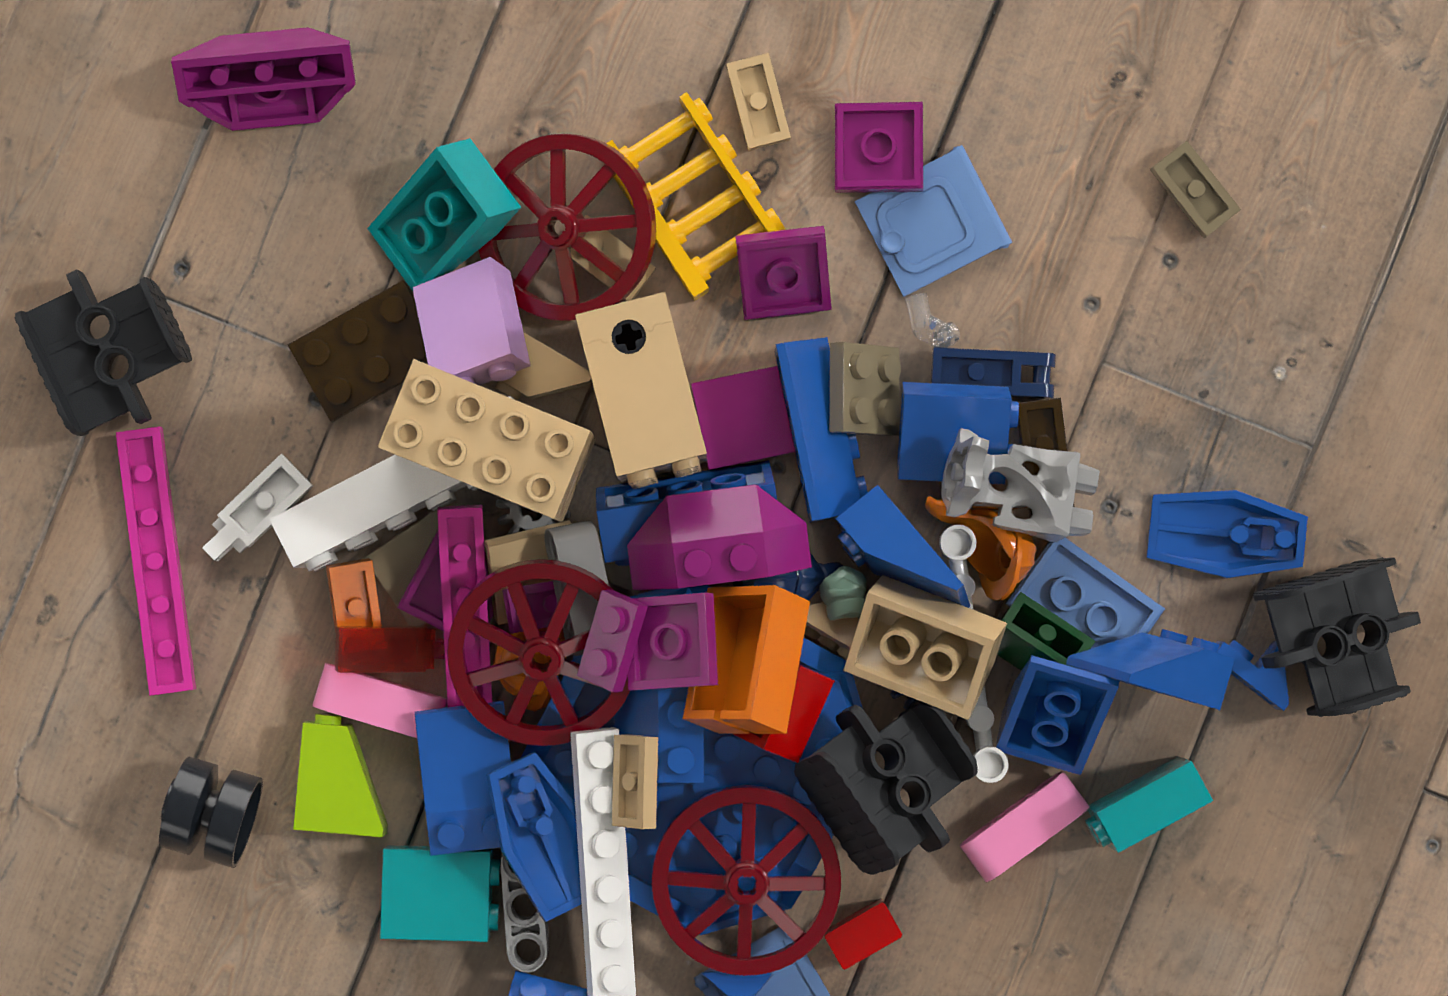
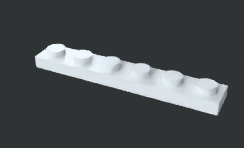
[570,727,636,996]

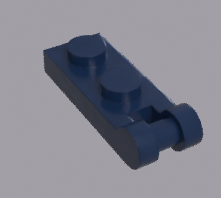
[931,347,1056,399]

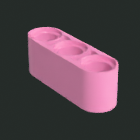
[312,663,447,738]
[960,770,1089,882]

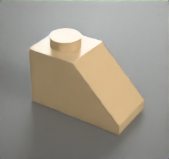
[495,332,592,401]

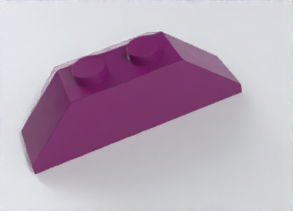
[171,27,356,131]
[627,484,812,590]

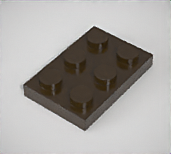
[288,280,428,422]

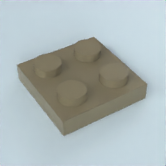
[830,342,901,436]

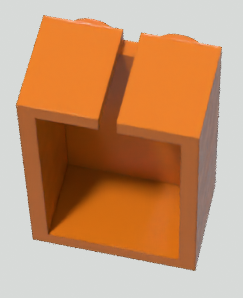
[683,585,810,734]

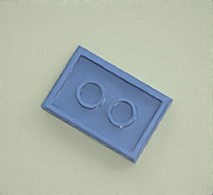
[1005,538,1165,649]

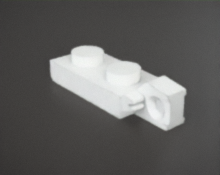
[202,454,313,561]

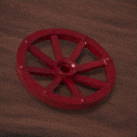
[478,134,656,321]
[447,559,630,746]
[652,785,841,976]

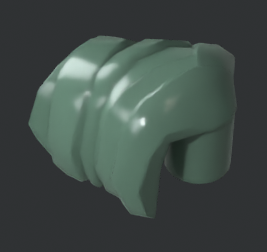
[819,566,867,621]

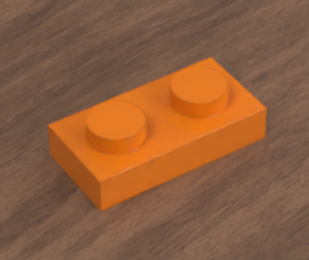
[326,558,385,654]

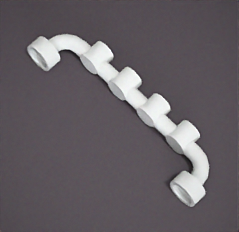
[939,525,1008,783]

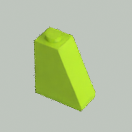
[293,714,388,837]

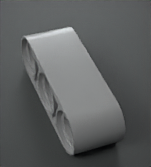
[544,520,608,657]
[501,855,550,973]

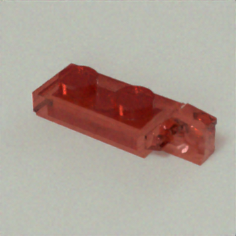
[335,626,445,673]

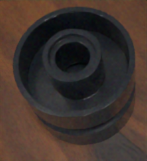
[159,756,263,868]

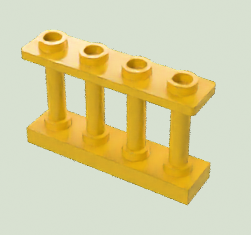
[606,92,785,302]

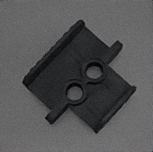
[14,269,192,436]
[1253,557,1421,717]
[794,702,978,875]

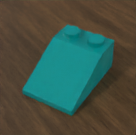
[367,138,521,291]

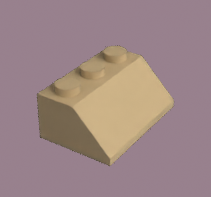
[843,575,1007,720]

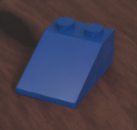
[836,485,970,608]
[1066,629,1235,710]
[996,655,1120,775]
[414,701,511,856]

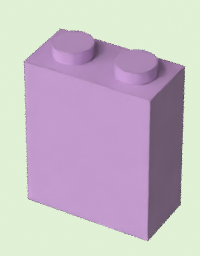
[412,257,531,385]

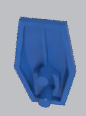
[1147,490,1308,578]
[486,753,582,922]

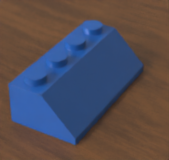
[774,337,868,523]
[596,460,777,566]
[615,687,704,783]

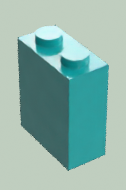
[1085,756,1213,853]
[380,845,501,942]

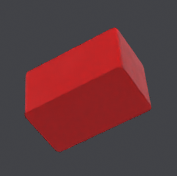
[824,898,902,970]

